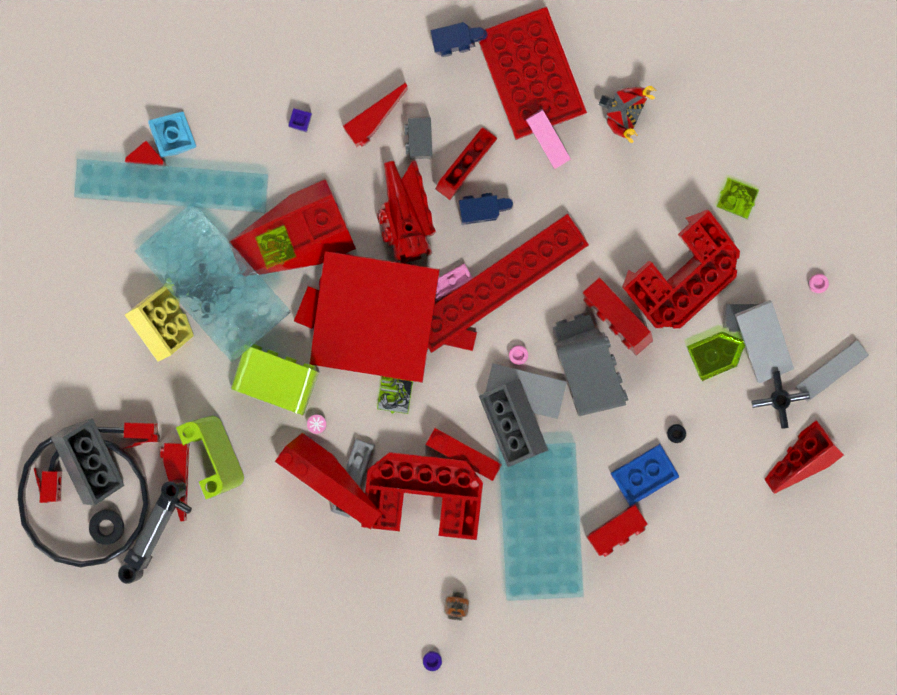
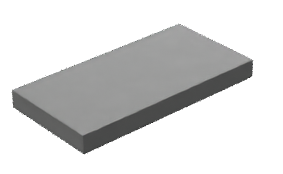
[734,300,794,383]
[485,363,567,419]

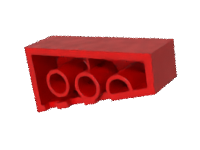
[582,277,653,356]

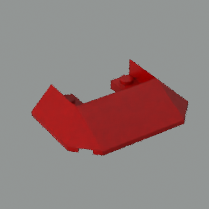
[622,209,740,329]
[361,452,483,540]

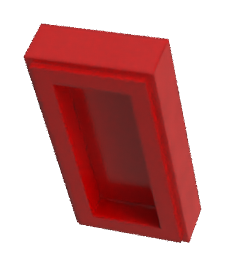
[444,330,477,351]

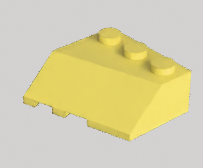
[125,280,194,362]

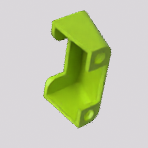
[231,343,319,415]
[176,415,244,500]

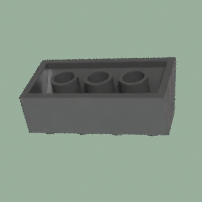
[479,379,549,467]
[51,418,125,505]

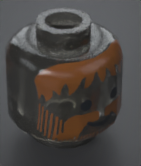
[444,591,470,621]

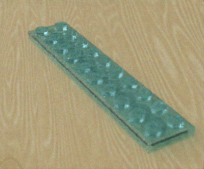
[74,159,269,213]

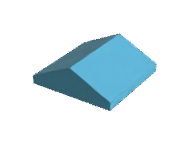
[148,112,196,157]

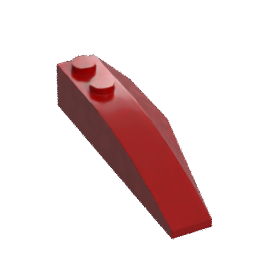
[275,433,382,530]

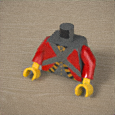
[598,86,657,143]

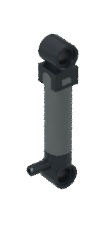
[118,479,192,584]

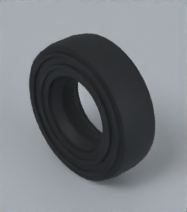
[89,510,124,545]

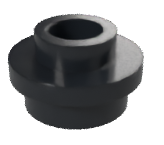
[667,424,686,443]

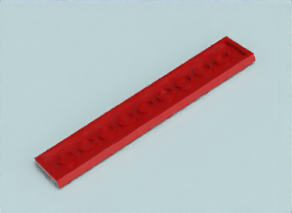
[428,214,589,353]

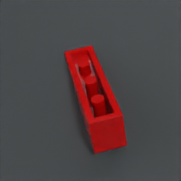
[343,82,408,148]
[435,127,497,200]
[425,428,502,481]
[160,443,190,521]

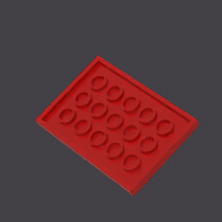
[478,7,587,140]

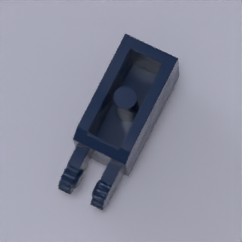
[430,22,488,57]
[459,193,513,225]

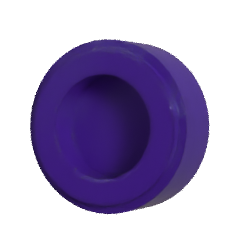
[423,651,442,671]

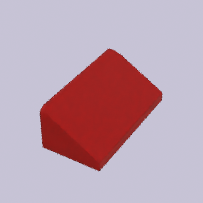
[294,286,319,329]

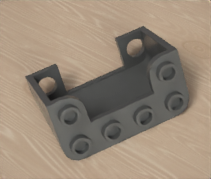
[554,328,628,416]

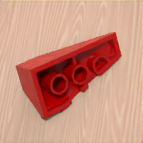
[764,420,844,494]

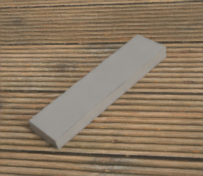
[795,341,869,402]
[331,439,374,518]

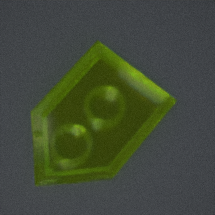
[686,331,745,381]

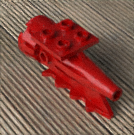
[377,160,436,263]

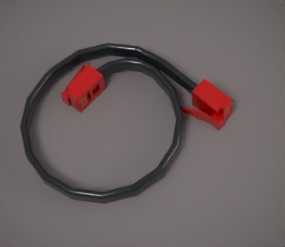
[17,422,159,568]

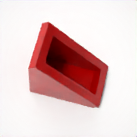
[125,141,166,167]

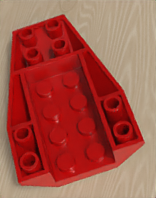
[228,179,356,278]

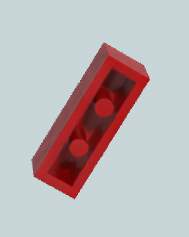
[586,505,648,557]

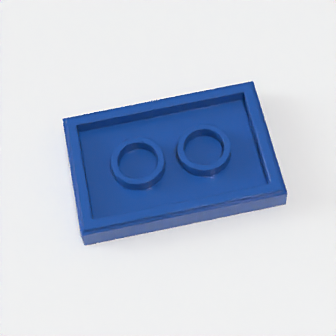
[610,444,679,506]

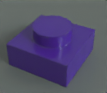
[288,108,312,133]

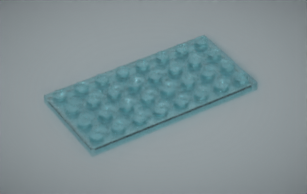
[135,202,291,362]
[499,443,584,601]

